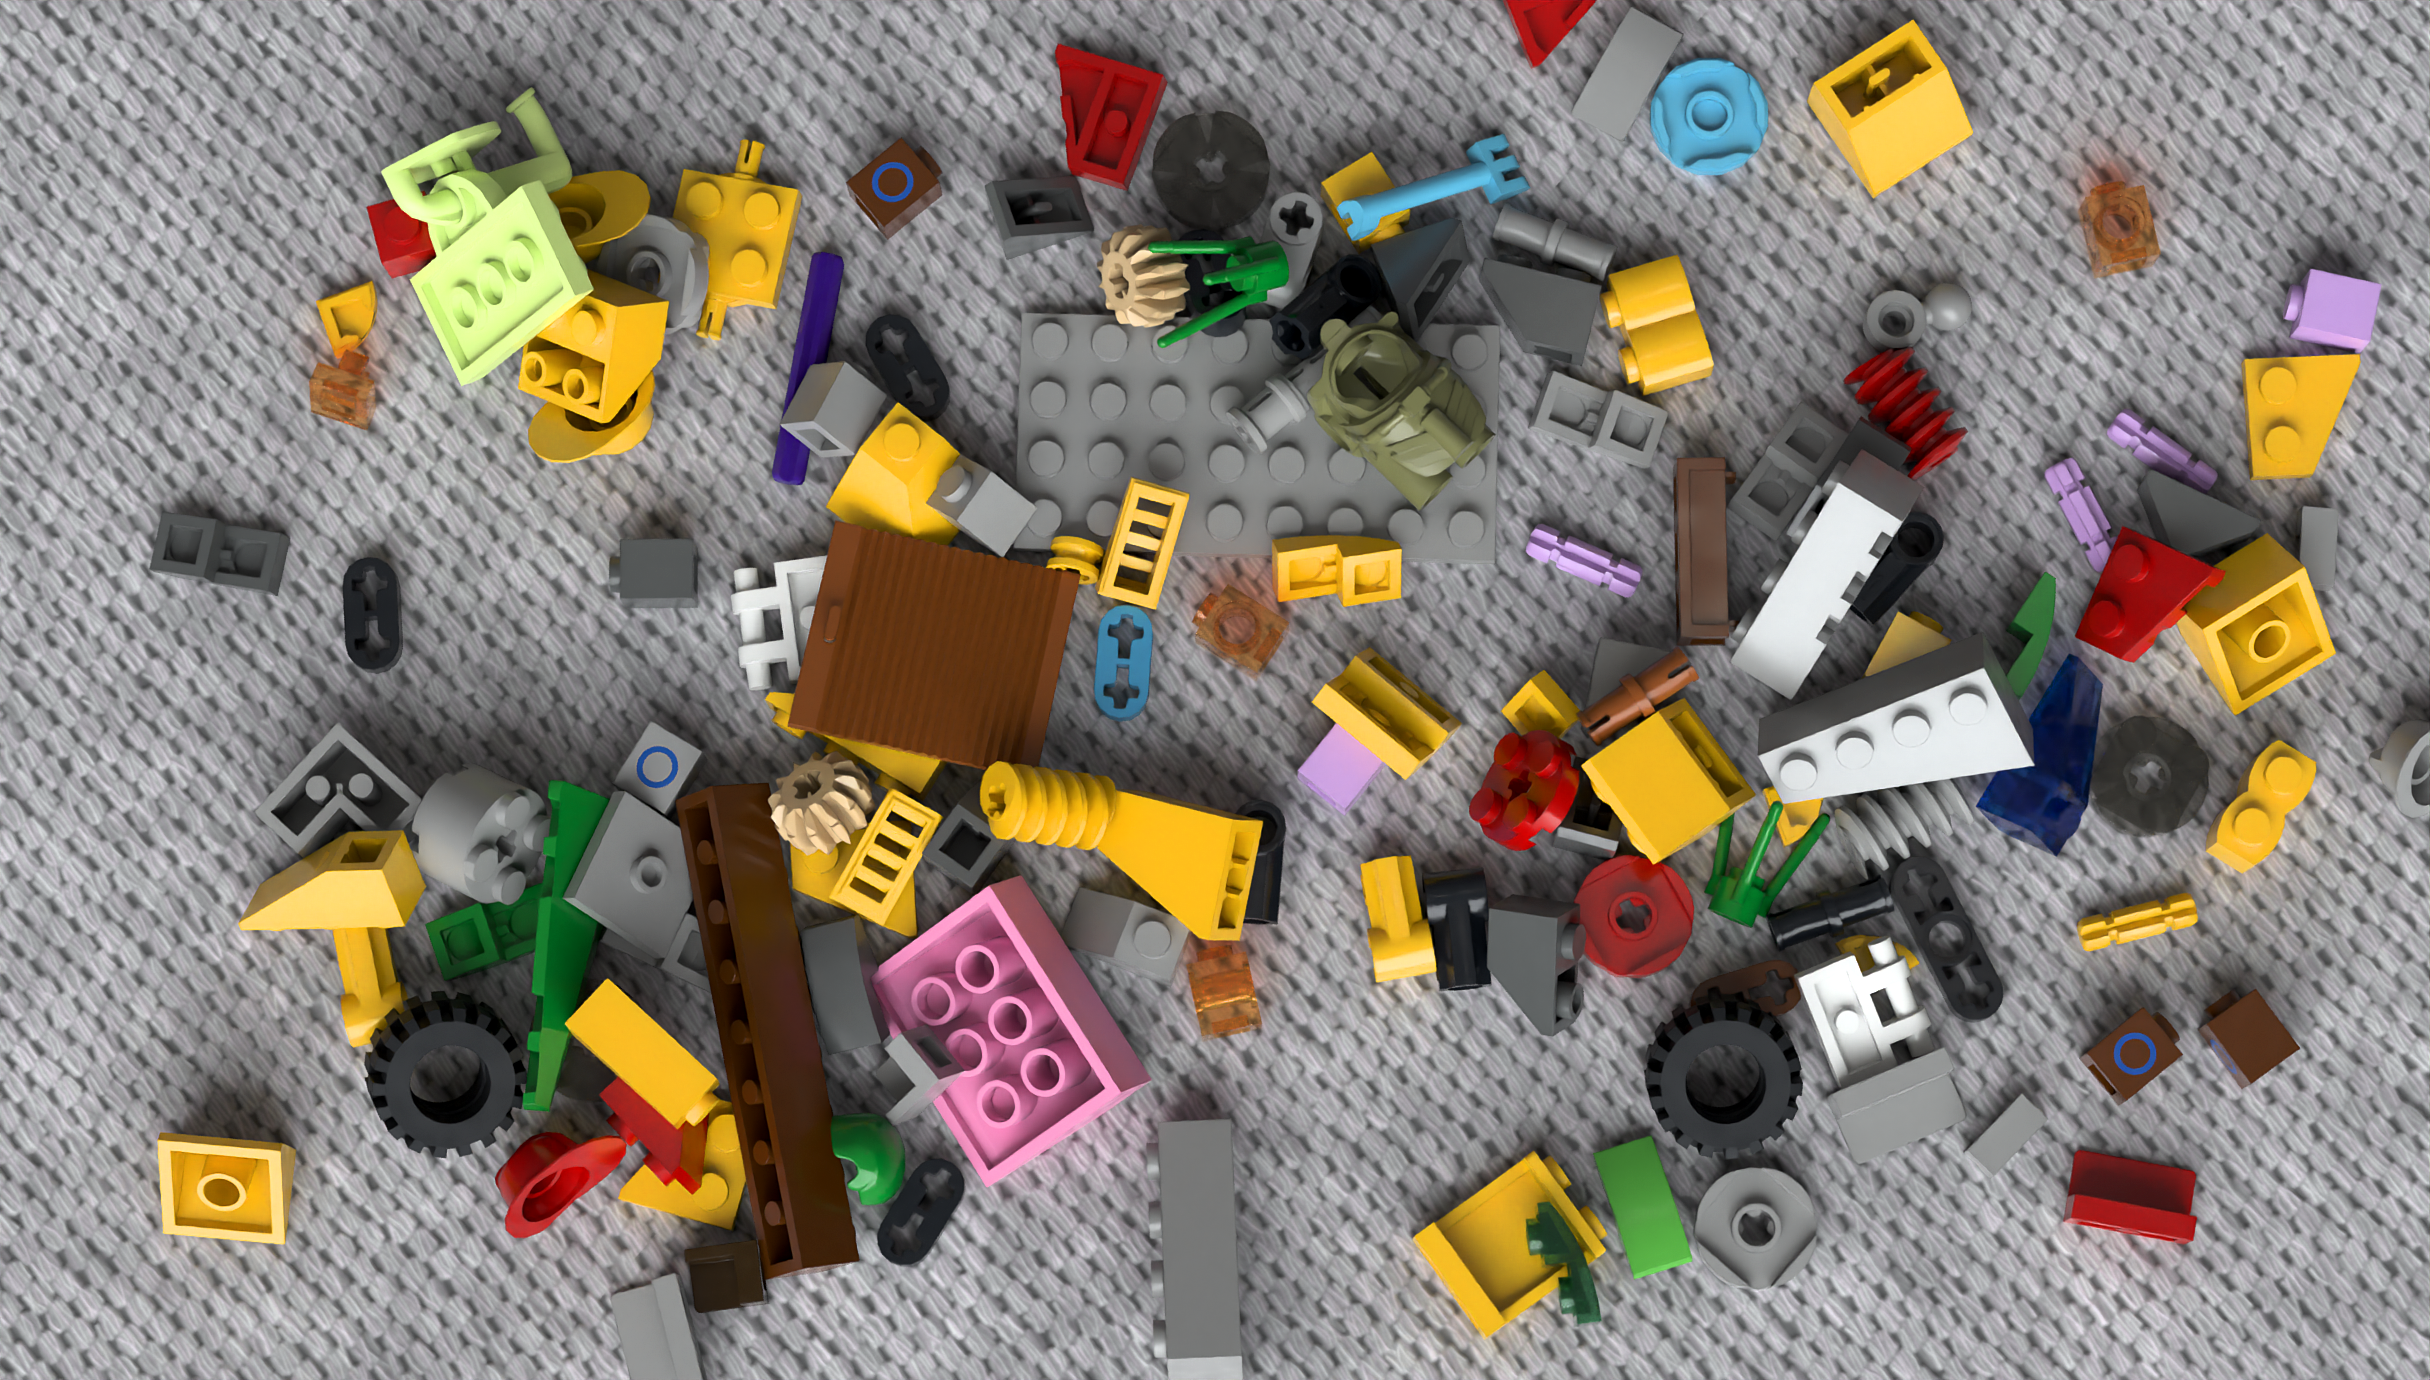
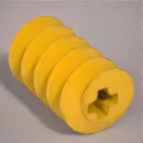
[979,761,1117,850]

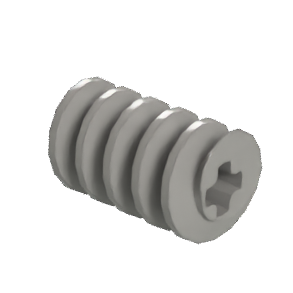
[1834,778,1974,880]

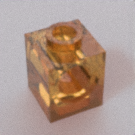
[2078,181,2161,279]
[1192,584,1289,682]
[1186,945,1262,1042]

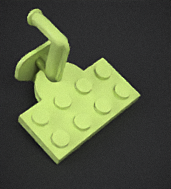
[381,87,594,386]

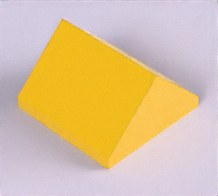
[157,1132,296,1244]

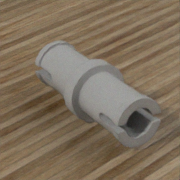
[1492,203,1618,282]

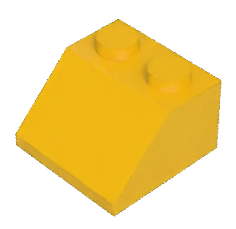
[2176,533,2336,716]

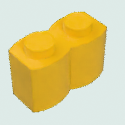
[1600,254,1714,396]
[2206,740,2316,874]

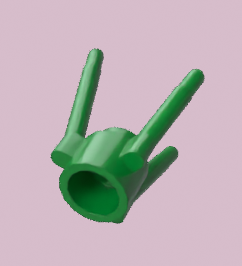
[1148,236,1289,348]
[1704,801,1830,928]

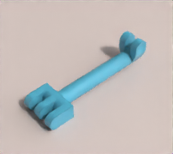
[1336,134,1530,241]

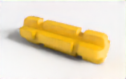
[2077,892,2198,951]

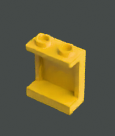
[1413,1150,1608,1340]

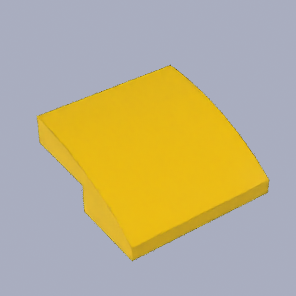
[1312,647,1462,780]

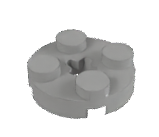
[597,215,709,335]
[1693,1167,1817,1291]

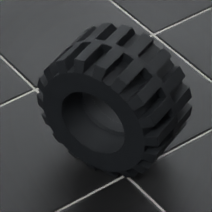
[364,991,527,1158]
[1644,994,1803,1159]

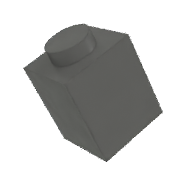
[609,539,698,608]

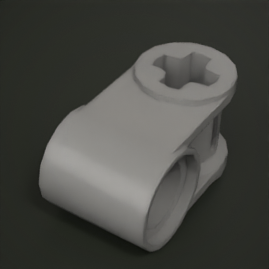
[1259,191,1324,309]

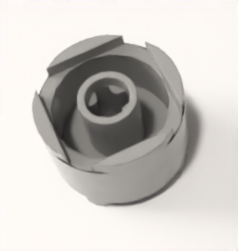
[411,763,551,905]

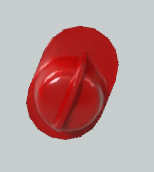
[495,1132,627,1238]

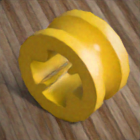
[1046,536,1104,585]

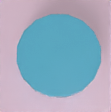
[1650,58,1768,175]

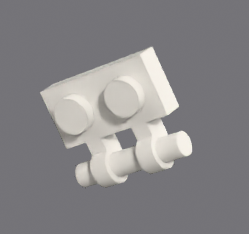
[730,555,836,691]
[1794,936,1935,1090]

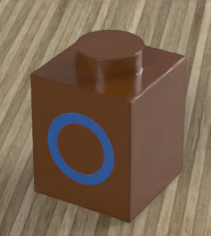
[846,137,943,240]
[2198,989,2300,1089]
[2079,1007,2183,1106]

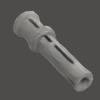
[1226,306,1383,454]

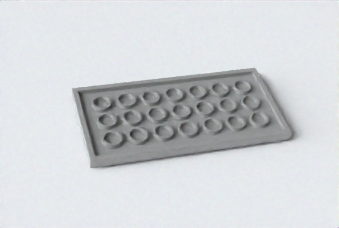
[1013,313,1500,565]

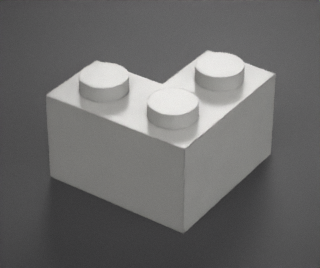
[254,723,422,858]

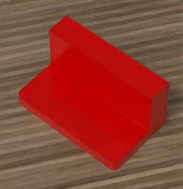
[2063,1150,2197,1244]

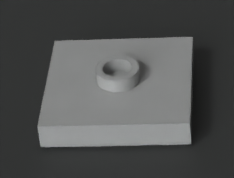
[563,791,693,958]

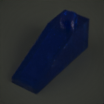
[1976,653,2103,857]

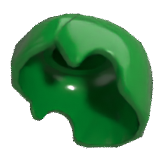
[830,1113,906,1206]

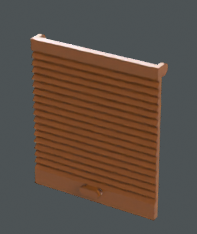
[788,520,1081,770]

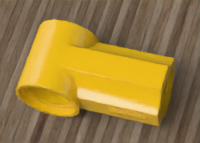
[1360,855,1436,982]
[332,927,408,1048]

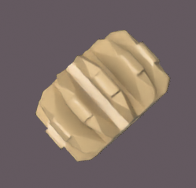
[1097,224,1190,328]
[768,751,876,856]

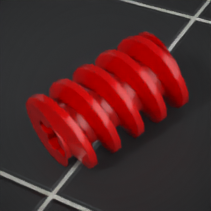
[1843,347,1968,480]

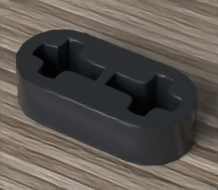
[1179,229,1246,337]
[865,314,950,422]
[342,557,403,674]
[877,1158,966,1267]

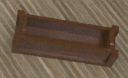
[1673,457,1740,646]

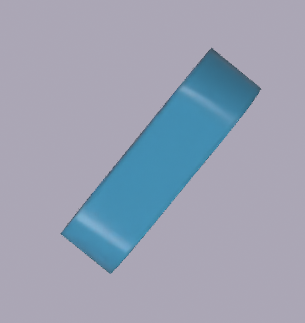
[1094,605,1153,722]

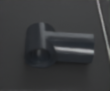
[1269,254,1382,360]
[1849,511,1944,627]
[1235,800,1286,925]
[1422,867,1492,992]

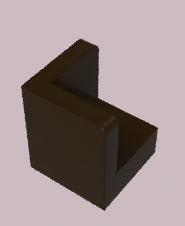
[684,1240,769,1313]

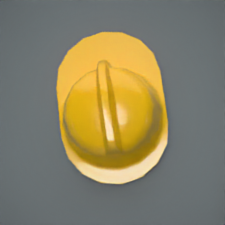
[548,170,651,264]
[528,370,655,463]

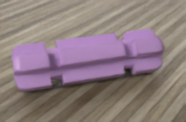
[2107,408,2218,494]
[2044,458,2117,573]
[1526,524,1643,597]

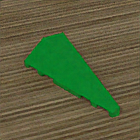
[522,780,610,1112]

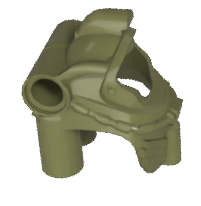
[1307,311,1496,511]

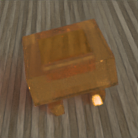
[309,349,376,431]

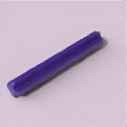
[772,252,844,485]

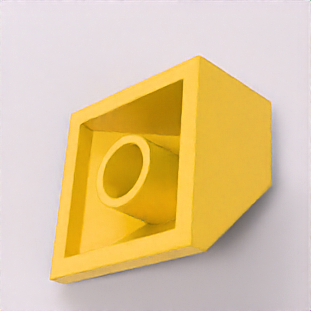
[826,402,960,546]

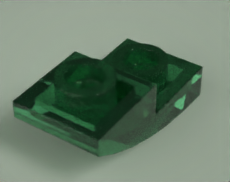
[1525,1202,1602,1327]

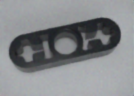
[1890,857,2003,1023]

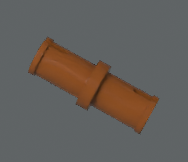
[1576,646,1699,747]

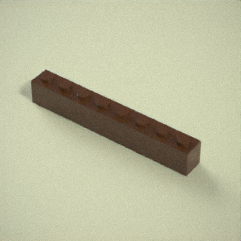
[675,783,860,1280]

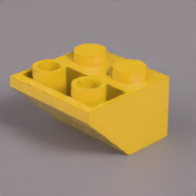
[1807,20,1973,198]
[518,268,669,423]
[1581,698,1756,865]

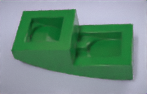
[2006,571,2056,700]
[425,882,543,982]

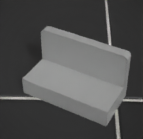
[1826,1047,1967,1164]
[610,1273,707,1380]

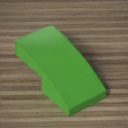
[1593,1135,1692,1280]

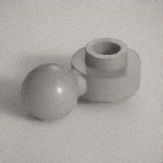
[1863,283,1972,352]

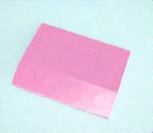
[870,875,1152,1187]

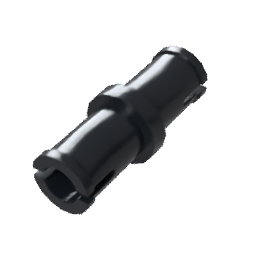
[1766,874,1894,952]

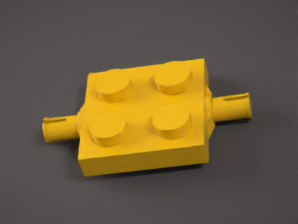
[657,139,802,341]

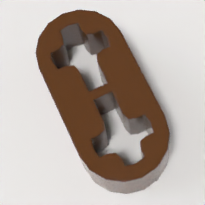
[1688,960,1801,1017]

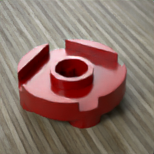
[1469,730,1580,851]
[1573,855,1694,978]

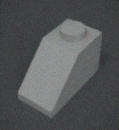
[1060,887,1192,987]

